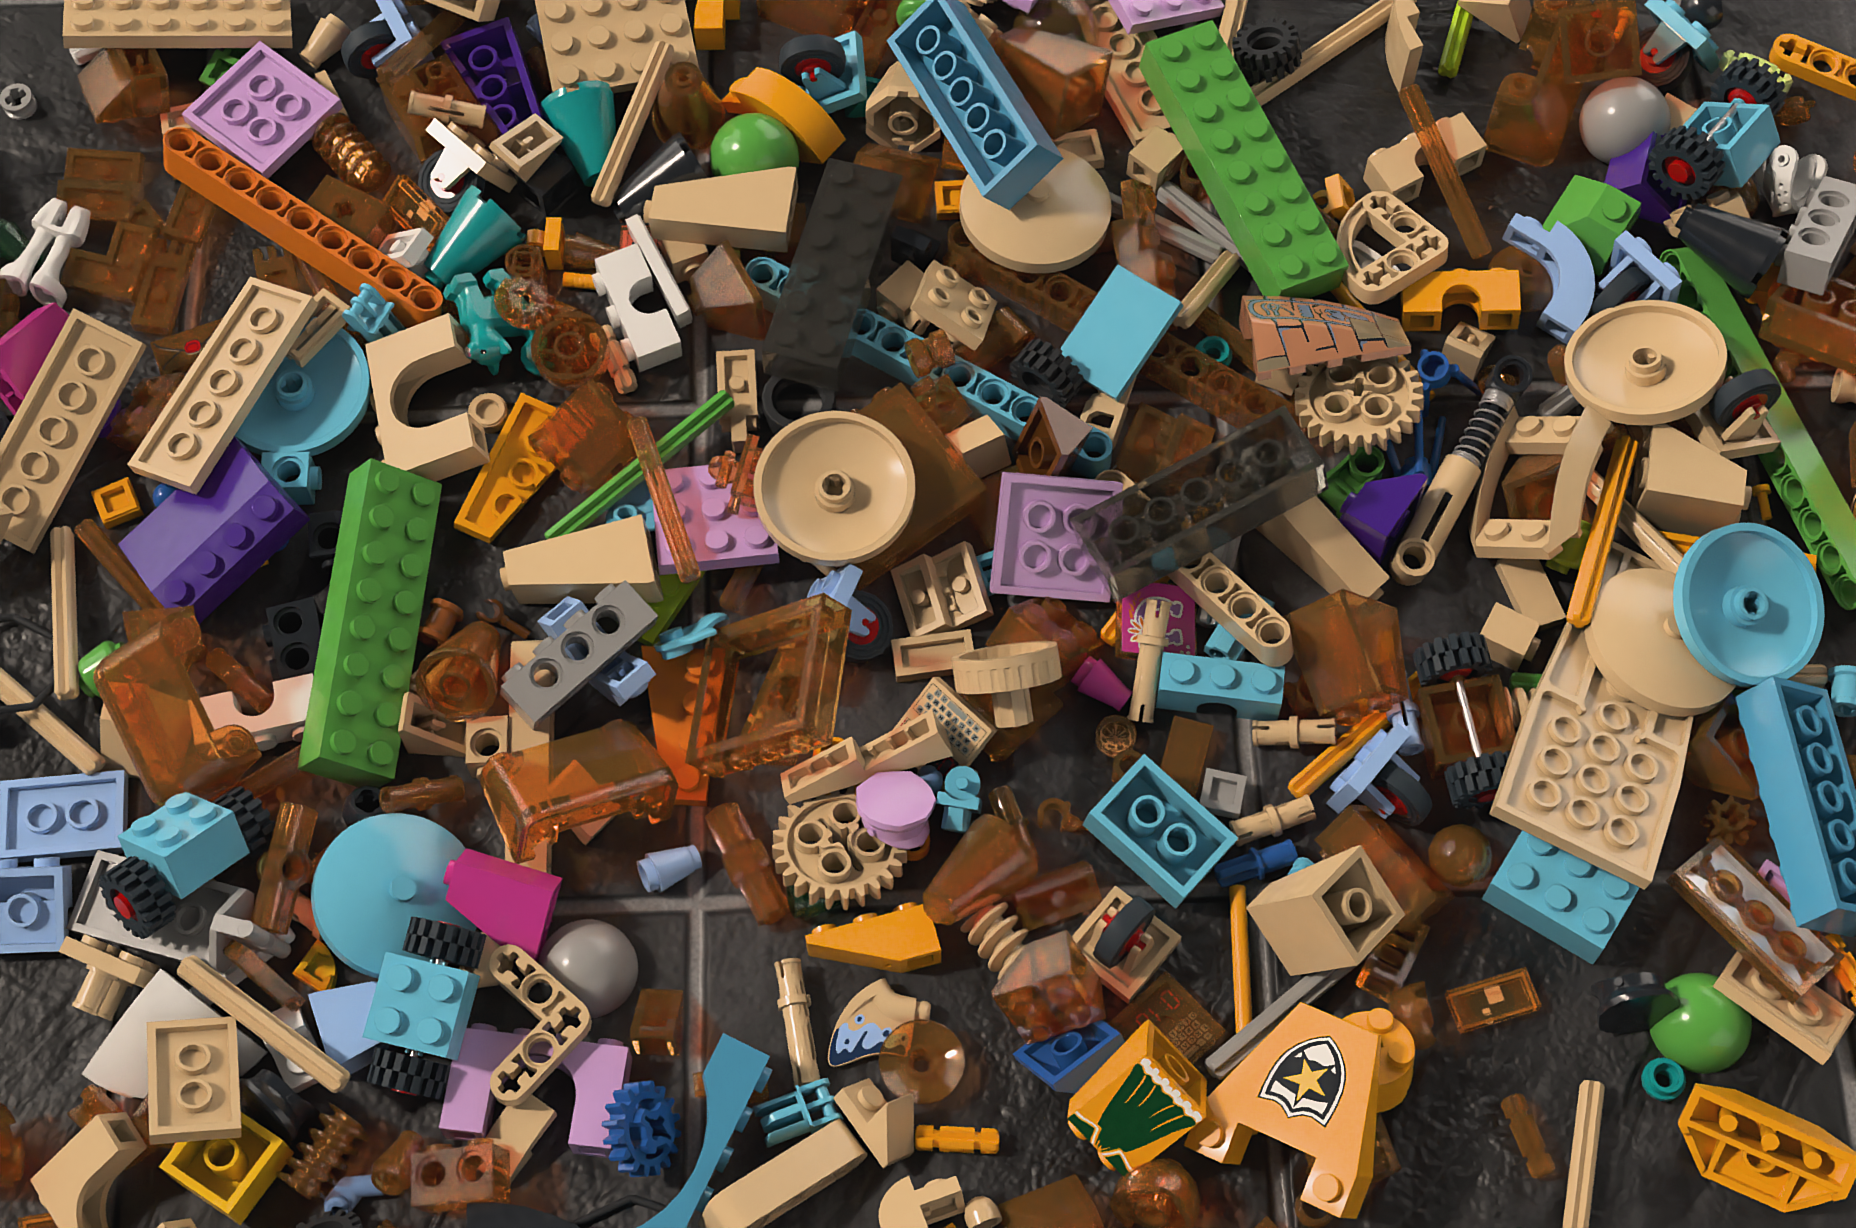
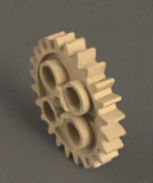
[1295,356,1424,455]
[772,786,907,910]

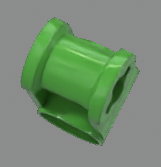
[1312,446,1385,519]

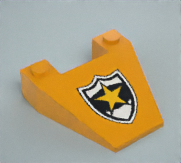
[1184,1002,1381,1219]

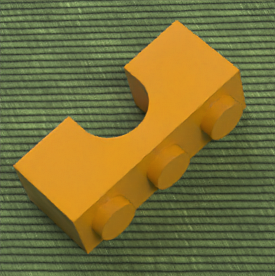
[1400,268,1521,331]

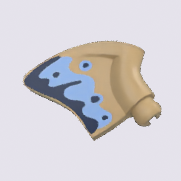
[828,978,931,1067]

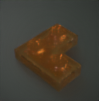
[60,220,158,304]

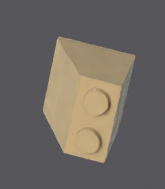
[1631,423,1752,537]
[1246,845,1405,976]

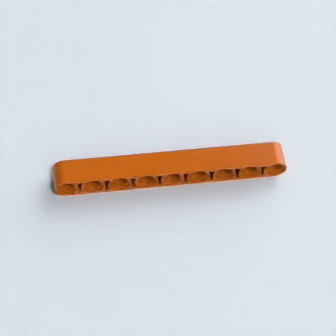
[163,127,443,328]

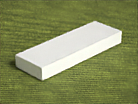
[625,214,693,328]

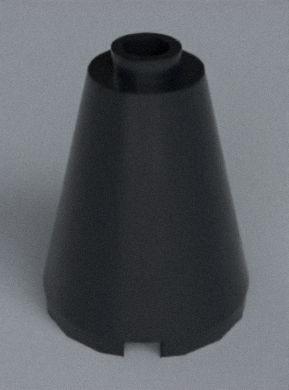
[610,132,708,224]
[1675,203,1790,299]

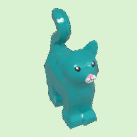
[443,268,554,376]

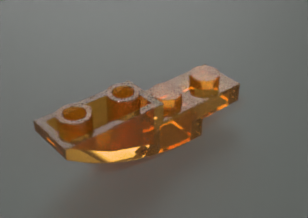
[1110,178,1178,331]

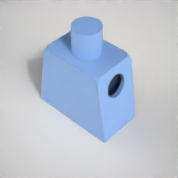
[308,981,399,1075]

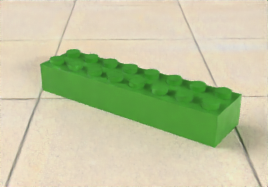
[1139,20,1349,299]
[297,458,442,787]

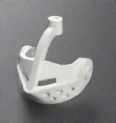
[1755,145,1828,217]

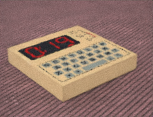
[893,677,997,792]

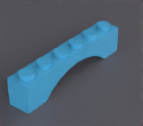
[637,1033,773,1228]

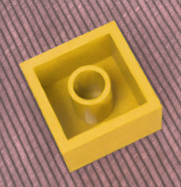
[159,1112,294,1225]

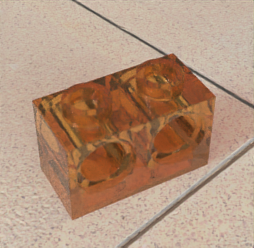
[411,1138,511,1214]

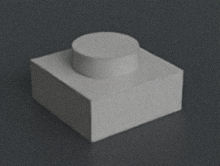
[1199,768,1247,820]

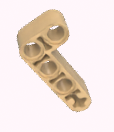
[698,1119,868,1228]

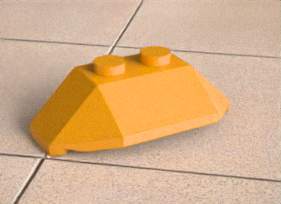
[1678,1083,1856,1213]

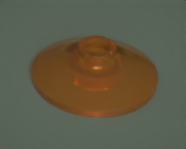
[1488,246,1553,312]
[879,1019,965,1105]

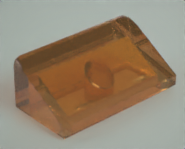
[1008,861,1102,931]

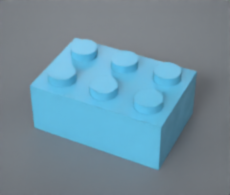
[1083,754,1238,909]
[1482,830,1640,965]

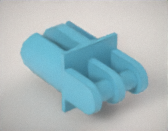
[342,283,406,343]
[753,1078,843,1148]

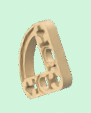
[1336,191,1449,305]

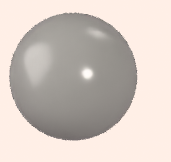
[1579,76,1671,165]
[538,919,638,1018]

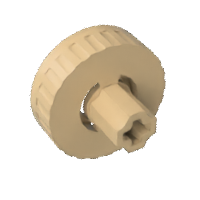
[951,641,1062,728]

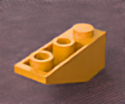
[805,902,941,973]

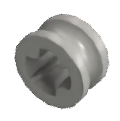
[0,83,38,120]

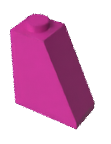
[0,302,69,416]
[443,848,563,962]

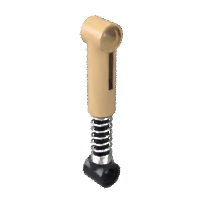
[1388,355,1533,586]

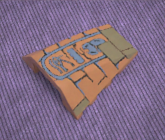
[1239,296,1411,381]

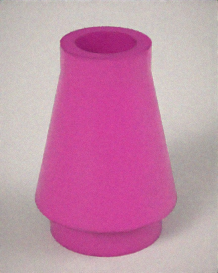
[1071,656,1133,711]

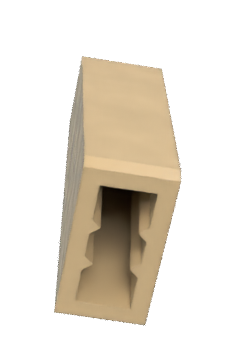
[643,167,798,253]
[1246,470,1390,611]
[500,514,664,604]

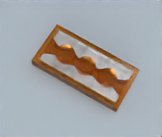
[1666,835,1845,1005]

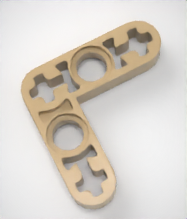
[489,944,592,1106]

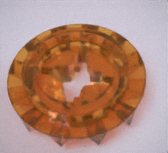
[494,273,555,330]

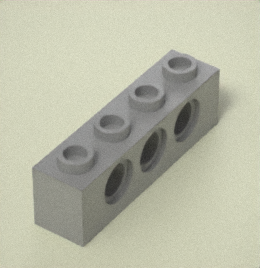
[1774,176,1856,295]
[500,580,658,730]

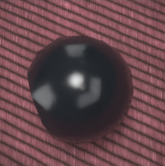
[1680,0,1723,30]
[342,786,395,828]

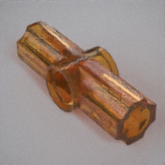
[251,802,319,935]
[705,802,791,927]

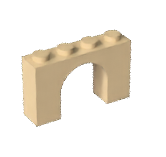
[365,313,490,482]
[30,1112,197,1228]

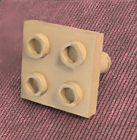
[903,260,997,354]
[58,934,160,1021]

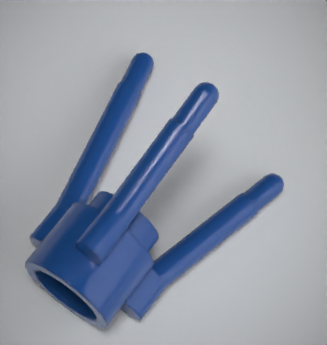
[1417,349,1483,417]
[1386,410,1446,495]

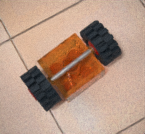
[1413,632,1516,809]

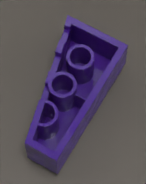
[439,17,557,154]

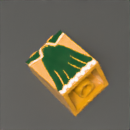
[1067,1019,1207,1180]

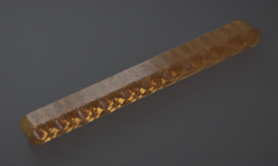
[948,221,1308,455]

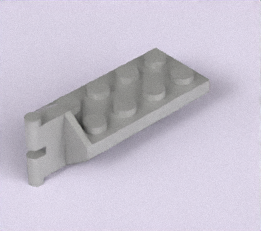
[66,850,291,974]

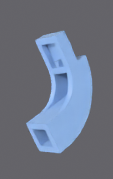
[1502,213,1595,345]
[537,596,656,706]

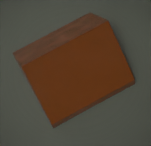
[1012,397,1093,477]

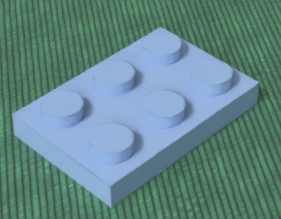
[0,770,128,863]

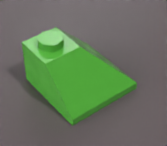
[1542,175,1641,278]

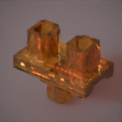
[708,434,764,515]

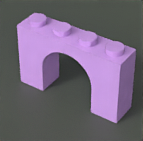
[439,1023,633,1158]

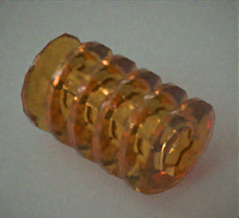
[312,113,391,195]
[275,1102,370,1200]

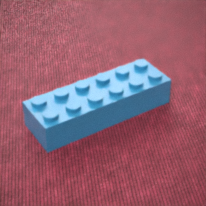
[886,0,1064,210]
[1735,676,1856,937]

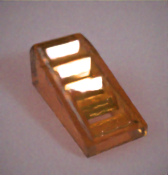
[1355,914,1431,1003]

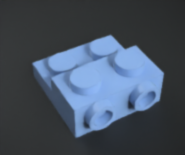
[0,857,73,954]

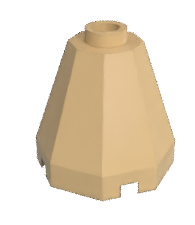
[866,60,941,152]

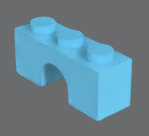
[1156,652,1285,721]

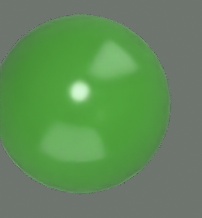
[710,113,799,177]
[1649,973,1752,1074]

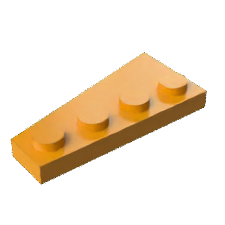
[454,393,592,544]

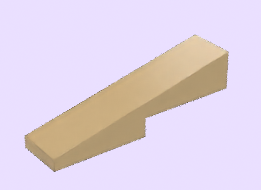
[780,710,953,805]

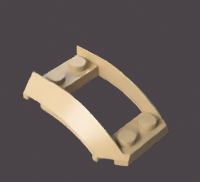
[1468,405,1614,560]

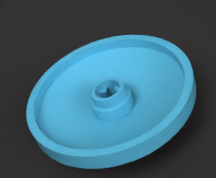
[235,317,372,456]
[1673,522,1825,687]
[311,813,477,978]

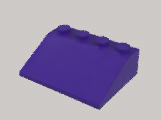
[118,436,310,629]

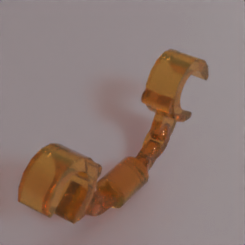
[1037,750,1142,832]

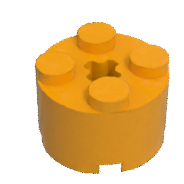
[1343,1008,1415,1113]

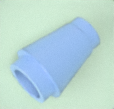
[637,844,702,893]

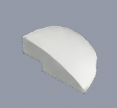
[82,969,268,1099]

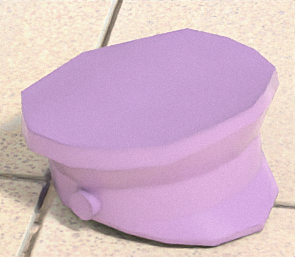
[856,771,936,850]

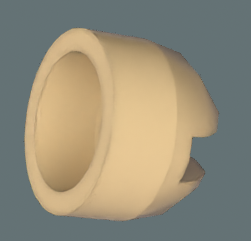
[964,1196,1002,1228]

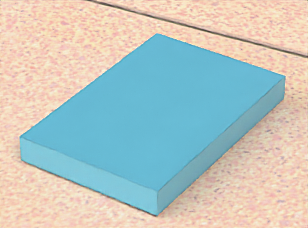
[1060,264,1183,402]

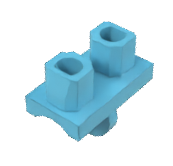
[936,766,982,834]

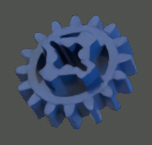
[602,1081,681,1177]

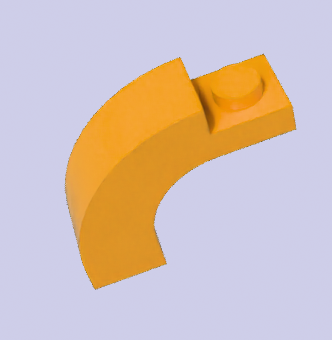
[720,67,846,164]

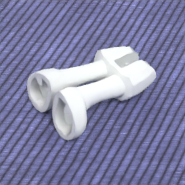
[0,198,91,308]

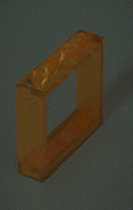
[685,593,852,778]

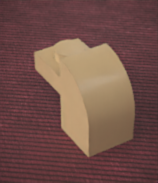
[879,1176,965,1228]

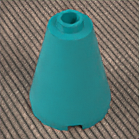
[541,80,617,188]
[423,185,527,291]

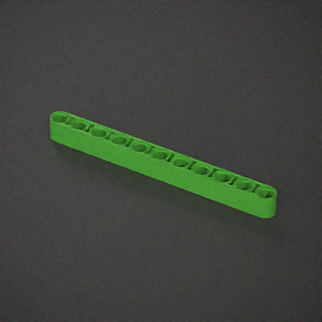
[1659,247,1856,610]

